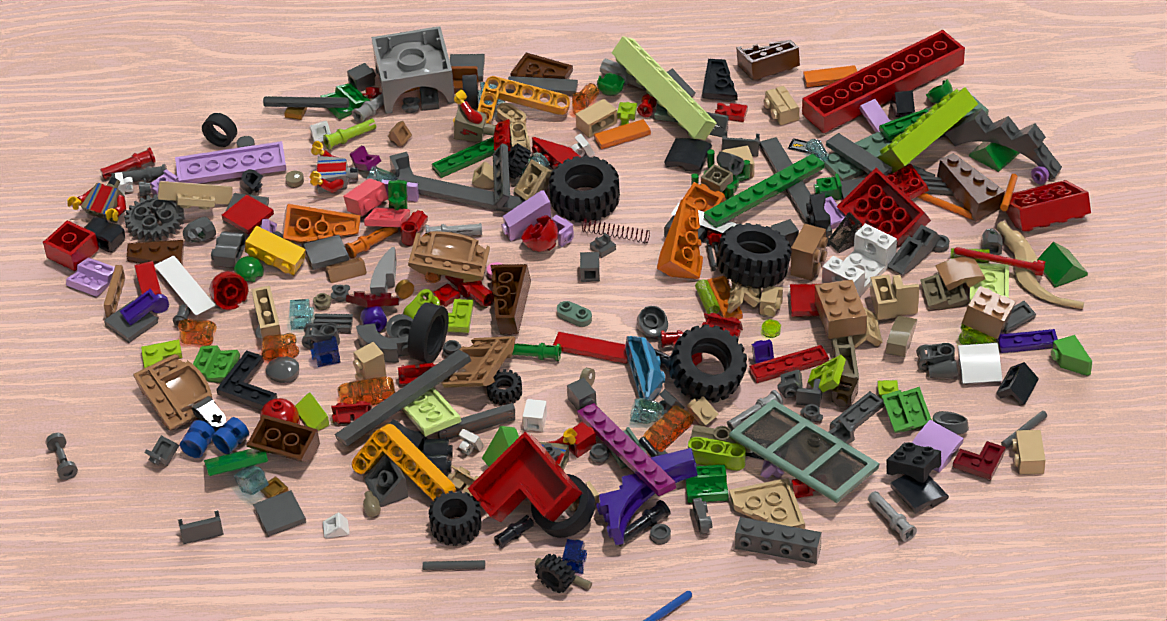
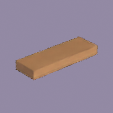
[104,265,126,318]

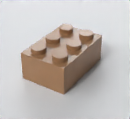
[815,279,867,339]

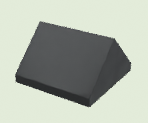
[364,454,408,507]

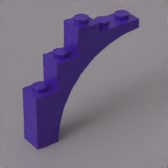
[597,448,698,545]

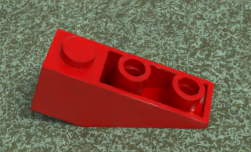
[531,137,581,170]

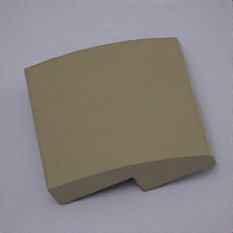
[920,274,969,309]

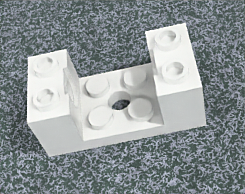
[822,223,897,297]

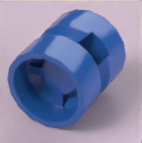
[211,417,249,454]
[180,420,215,458]

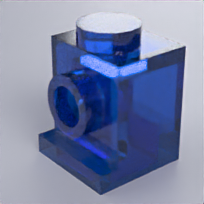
[310,336,341,367]
[562,539,587,574]

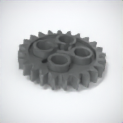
[124,194,185,241]

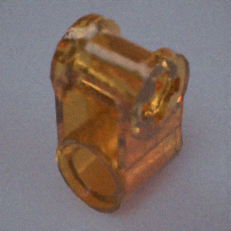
[178,319,217,346]
[262,333,300,361]

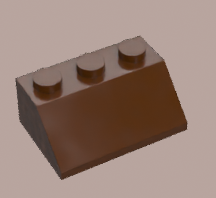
[246,415,320,462]

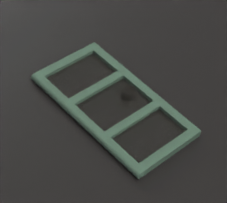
[729,399,880,503]

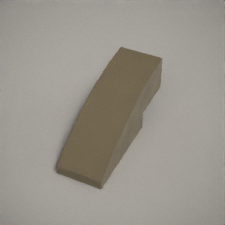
[886,316,917,357]
[831,336,859,379]

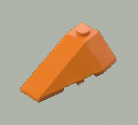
[657,199,703,279]
[283,204,361,242]

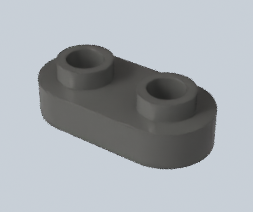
[692,498,713,534]

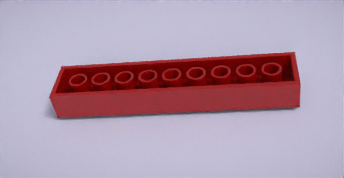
[802,30,965,134]

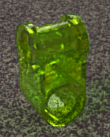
[959,324,997,345]

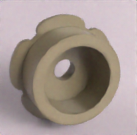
[313,293,332,310]

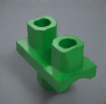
[388,180,408,210]

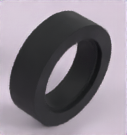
[408,303,449,363]
[531,474,595,538]

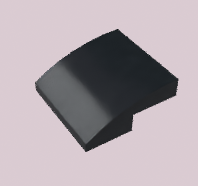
[664,138,712,171]
[890,475,949,514]

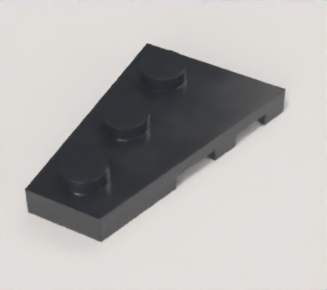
[702,58,738,100]

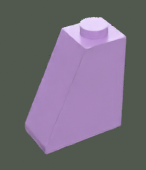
[501,190,551,241]

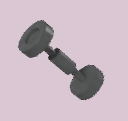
[45,433,78,480]

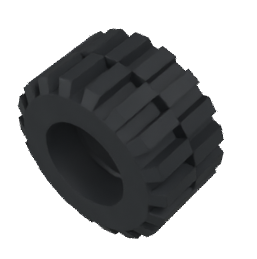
[429,490,482,546]

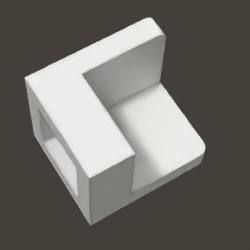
[523,399,547,432]

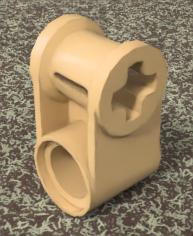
[510,120,531,152]

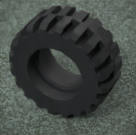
[549,155,620,223]
[716,223,792,289]
[669,324,747,403]

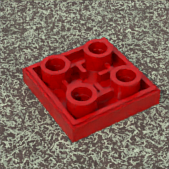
[886,164,929,200]
[221,195,274,235]
[790,284,819,317]

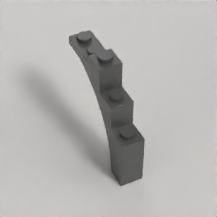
[945,109,1062,180]

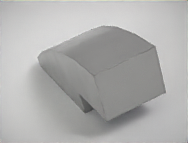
[370,247,397,296]

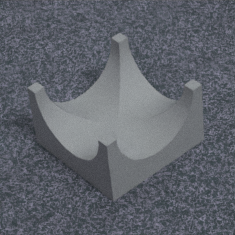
[371,26,455,114]

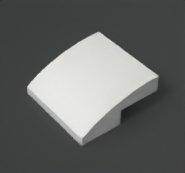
[958,343,1002,384]

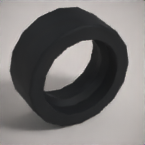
[462,75,478,109]
[202,113,237,147]

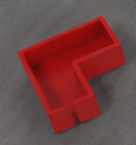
[467,432,583,522]

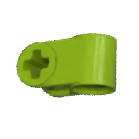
[403,289,440,319]

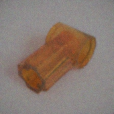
[572,83,599,115]

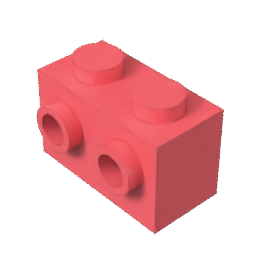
[343,178,388,216]

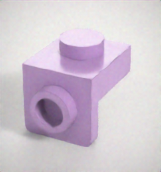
[552,214,574,247]

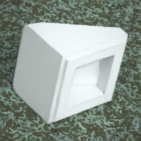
[323,512,350,539]

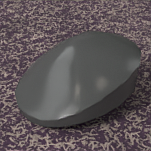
[637,306,668,337]
[386,314,413,338]
[266,356,299,383]
[932,411,969,435]

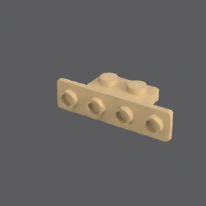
[158,181,233,210]
[727,283,761,314]

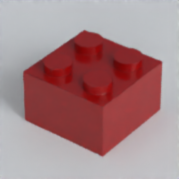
[43,220,99,271]

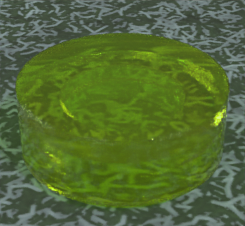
[762,319,781,338]

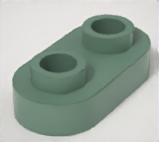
[557,301,592,327]

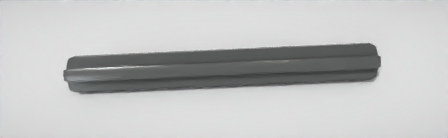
[263,96,349,108]

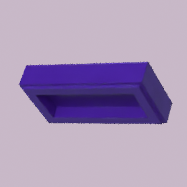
[120,289,161,326]

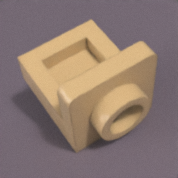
[683,396,719,427]

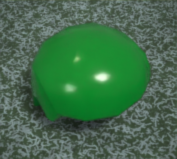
[596,73,625,96]
[926,79,953,104]
[234,256,264,282]

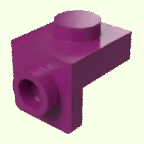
[350,145,382,171]

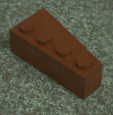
[937,153,1005,221]
[491,264,531,334]

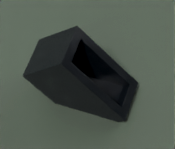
[891,91,915,118]

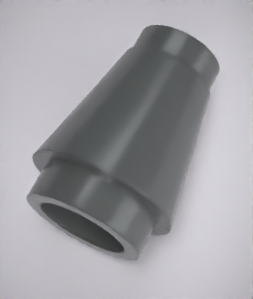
[929,359,958,379]

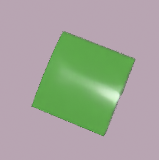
[193,345,240,383]
[882,387,932,433]

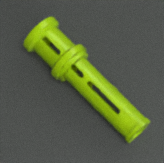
[323,118,377,150]

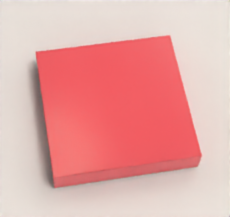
[364,208,410,227]

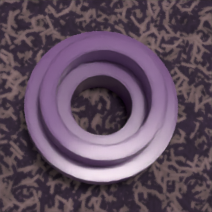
[1031,166,1049,184]

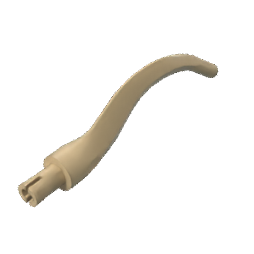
[996,221,1084,309]

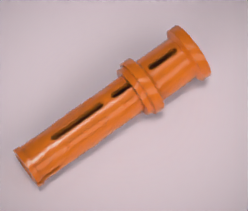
[345,227,398,259]

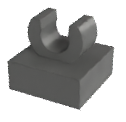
[590,233,616,258]
[657,389,685,416]

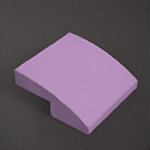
[66,257,115,297]
[912,420,964,473]

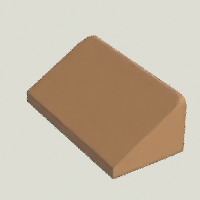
[325,257,367,283]

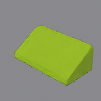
[295,393,330,431]

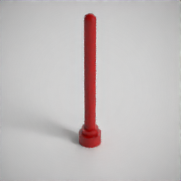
[954,247,1046,276]

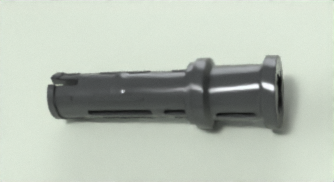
[111,164,167,182]

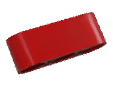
[134,261,162,295]

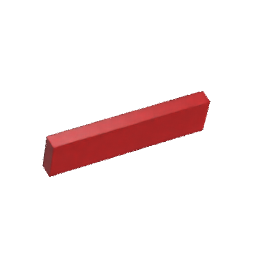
[553,332,628,364]
[749,345,829,384]

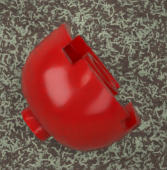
[521,215,559,252]
[209,271,249,310]
[260,398,300,424]

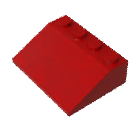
[836,167,931,247]
[1005,180,1091,232]

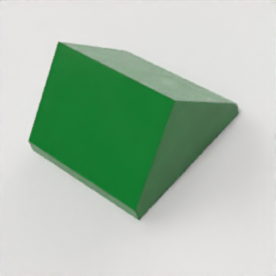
[969,142,1020,172]
[1037,242,1088,288]

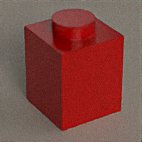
[568,422,596,458]

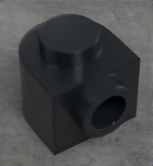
[240,169,264,195]

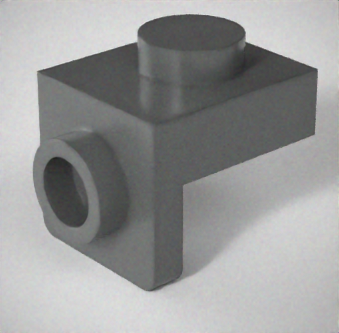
[777,369,803,398]
[828,417,855,448]
[144,435,180,466]

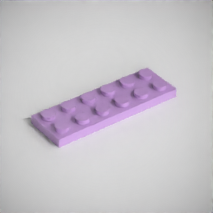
[175,141,287,184]

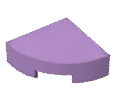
[262,219,277,233]

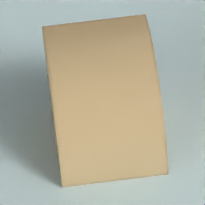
[472,162,494,189]

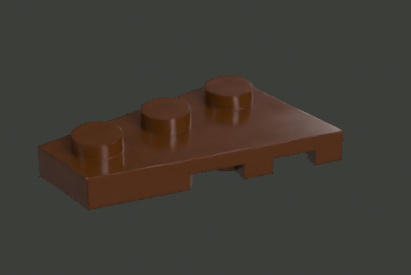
[510,52,573,79]
[127,240,184,266]

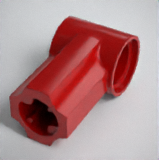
[401,210,428,246]

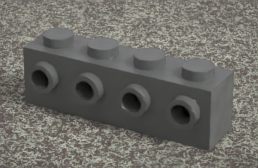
[735,517,822,564]

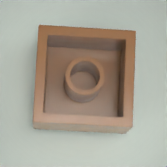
[791,224,828,281]
[961,286,1016,339]

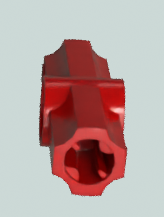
[445,275,494,307]

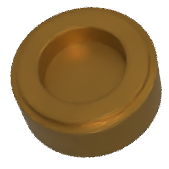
[395,279,414,299]

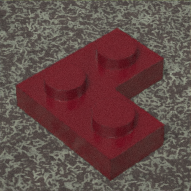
[346,291,399,307]
[952,441,1006,480]

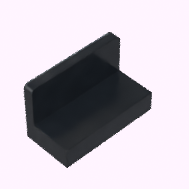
[996,362,1039,405]

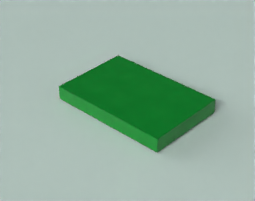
[204,448,268,476]

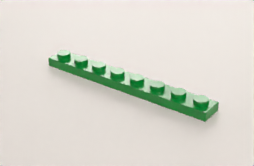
[704,154,825,227]

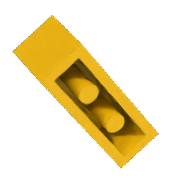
[245,226,306,276]

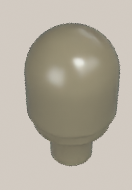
[363,491,381,517]

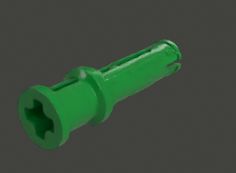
[512,343,562,361]

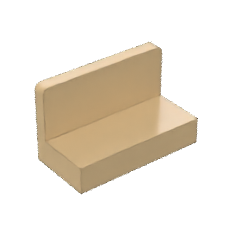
[892,275,920,316]
[852,307,883,348]

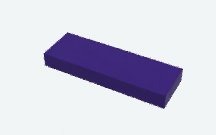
[997,329,1058,353]

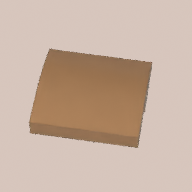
[935,257,986,291]

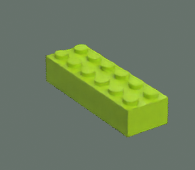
[877,87,978,175]

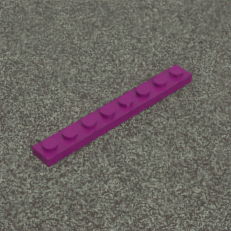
[577,403,676,496]

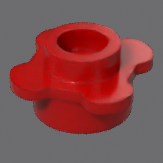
[362,87,382,99]

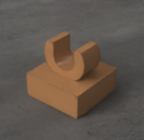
[388,121,412,147]

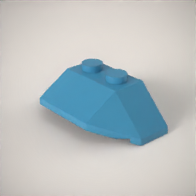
[625,336,665,409]

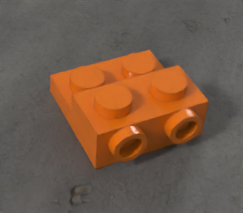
[683,182,726,212]

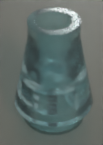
[806,139,829,162]

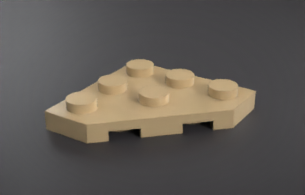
[729,478,805,529]

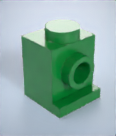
[813,174,842,200]

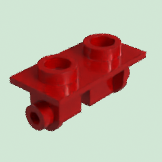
[494,119,512,152]
[702,313,743,337]
[398,362,437,385]
[331,401,372,424]

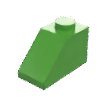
[1051,335,1093,376]

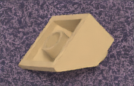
[513,159,552,200]

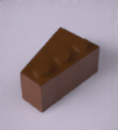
[736,40,800,81]

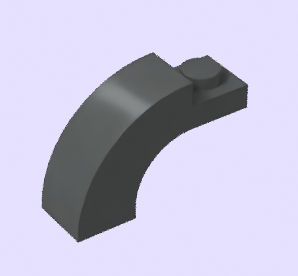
[356,324,409,363]

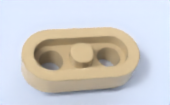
[497,103,527,124]

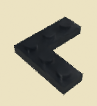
[216,350,277,410]

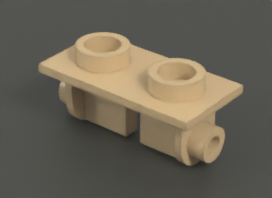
[447,465,478,496]

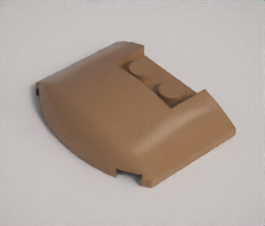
[408,231,490,282]
[442,336,515,388]
[133,354,212,431]

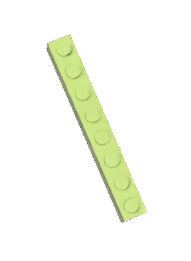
[612,36,717,140]

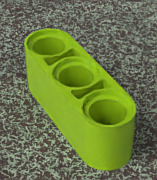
[688,437,746,471]

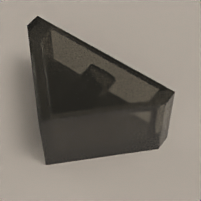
[829,212,862,253]

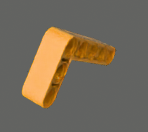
[477,76,570,124]
[352,424,456,501]

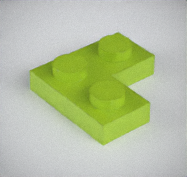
[447,299,474,333]
[141,339,183,368]
[808,355,846,392]

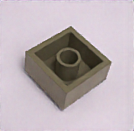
[701,164,733,192]

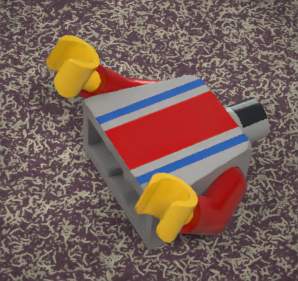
[309,141,358,193]

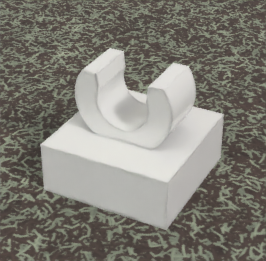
[309,121,331,142]
[571,133,595,157]
[115,172,133,196]
[459,429,484,455]

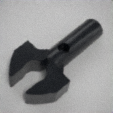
[639,436,668,457]

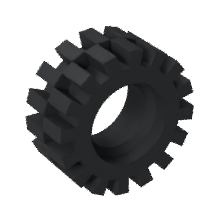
[508,143,531,179]
[487,369,522,406]
[535,554,576,593]

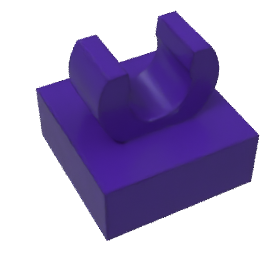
[751,339,774,364]

